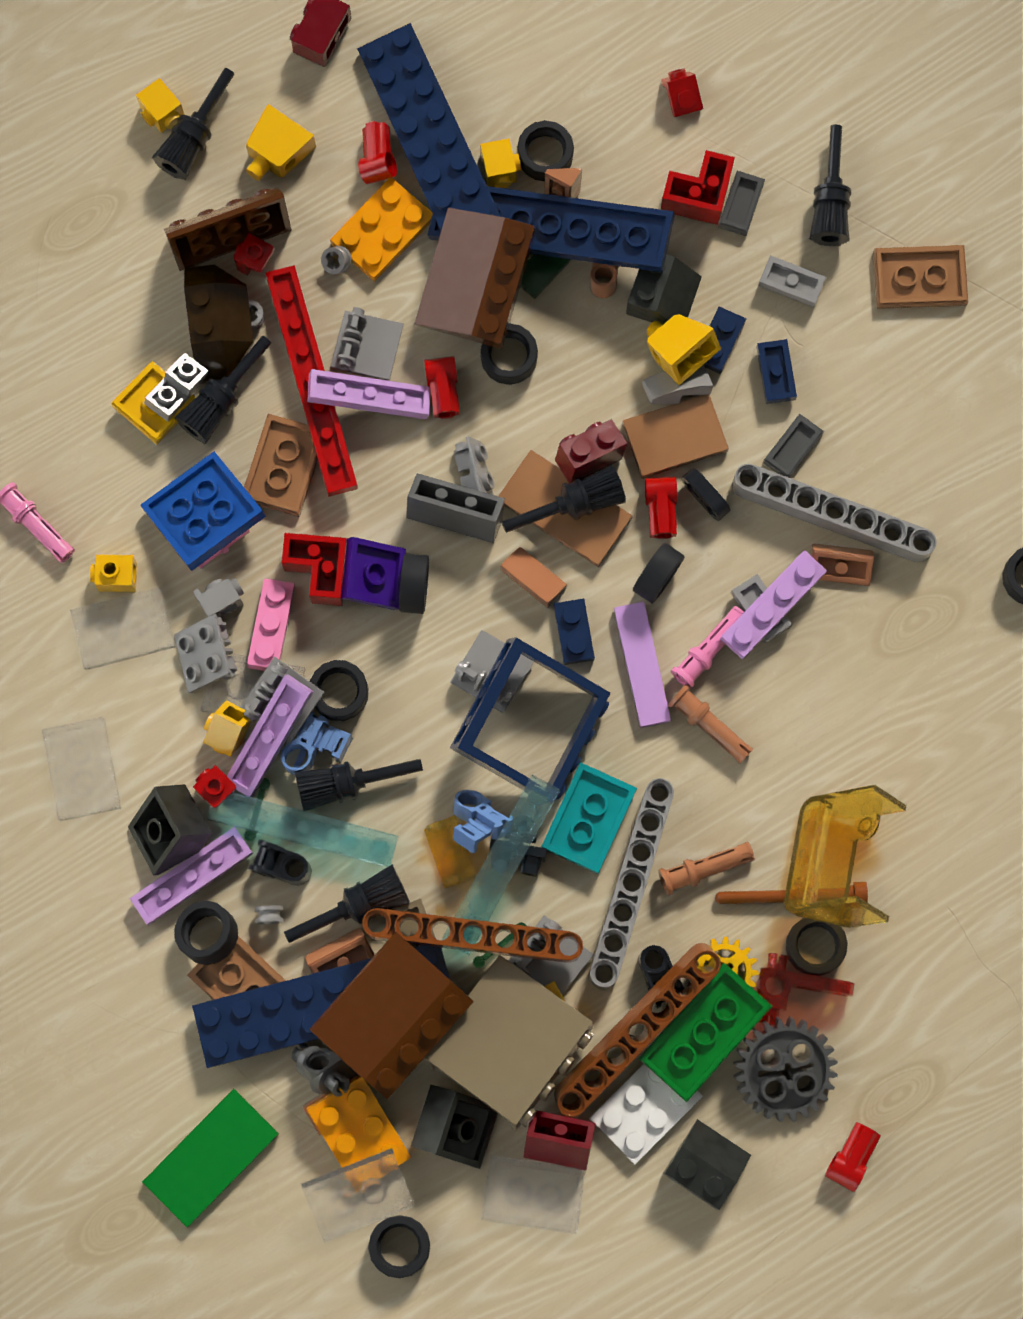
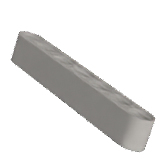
[732,464,937,562]
[589,778,674,990]

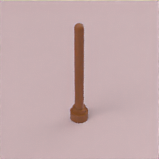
[715,882,868,907]

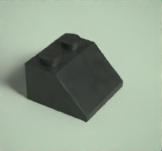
[626,254,702,324]
[128,784,211,876]
[411,1084,498,1169]
[662,1119,751,1210]

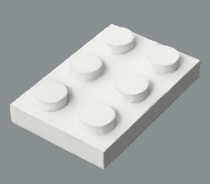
[590,1064,703,1165]

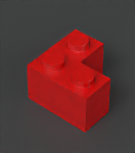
[660,150,735,225]
[281,533,347,606]

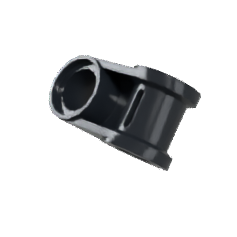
[248,840,312,886]
[638,945,684,1009]

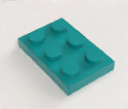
[541,762,637,874]

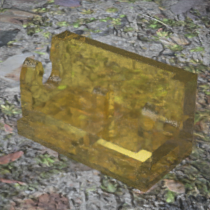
[424,815,477,889]

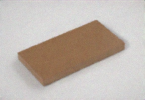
[499,450,633,567]

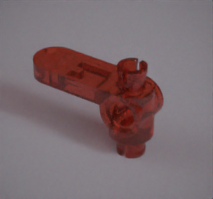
[756,953,855,1026]

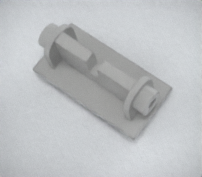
[454,436,495,495]

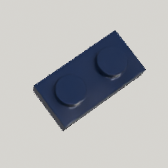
[702,306,746,374]
[756,339,797,404]
[554,598,595,665]

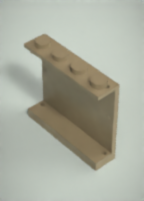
[423,955,594,1131]

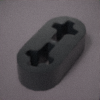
[681,468,731,521]

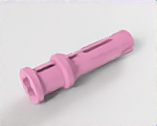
[0,482,75,563]
[671,606,744,689]

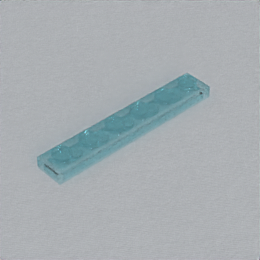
[442,774,560,955]
[207,792,398,867]

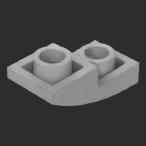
[144,353,208,422]
[642,365,713,405]

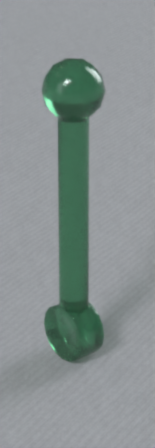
[244,778,271,841]
[473,922,527,968]

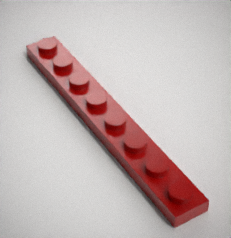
[265,265,358,497]

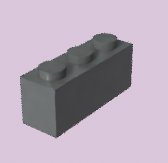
[406,473,505,543]

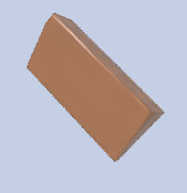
[544,168,582,198]
[811,544,874,586]
[500,547,567,608]
[305,928,375,974]

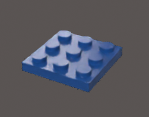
[140,451,266,571]

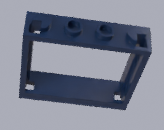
[450,637,610,803]

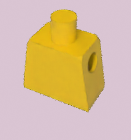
[246,104,316,181]
[647,314,721,385]

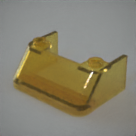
[784,785,907,928]

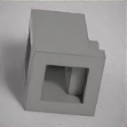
[193,578,244,618]

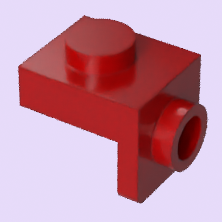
[661,68,704,117]
[234,233,274,276]
[193,765,237,808]

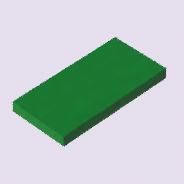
[638,963,772,1102]
[142,1088,279,1228]

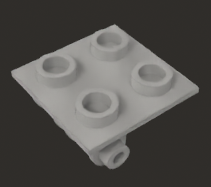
[331,307,404,381]
[174,614,238,693]
[450,630,534,713]
[240,657,325,744]
[508,915,594,994]

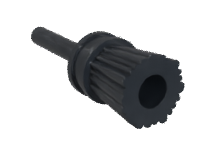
[152,68,234,180]
[809,124,851,246]
[174,335,272,444]
[502,465,626,533]
[295,759,423,812]
[284,864,410,943]

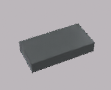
[718,170,765,236]
[763,413,824,478]

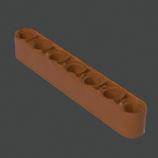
[362,908,583,963]
[554,943,721,1117]

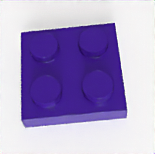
[341,537,406,610]

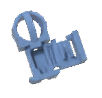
[281,712,353,775]
[453,790,513,854]

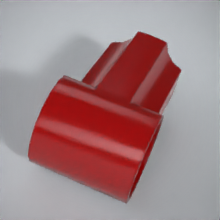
[358,121,397,185]
[424,356,460,419]
[645,477,677,539]
[825,1122,881,1192]

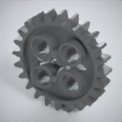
[733,1016,838,1122]

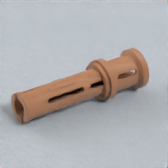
[668,684,753,764]
[658,842,755,896]

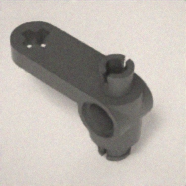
[292,1043,357,1097]

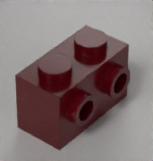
[290,0,352,67]
[555,419,627,483]
[523,1110,596,1171]

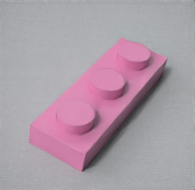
[247,579,295,671]

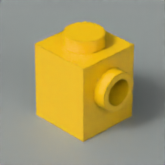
[136,78,185,133]
[480,138,521,188]
[90,554,137,592]
[203,700,251,757]

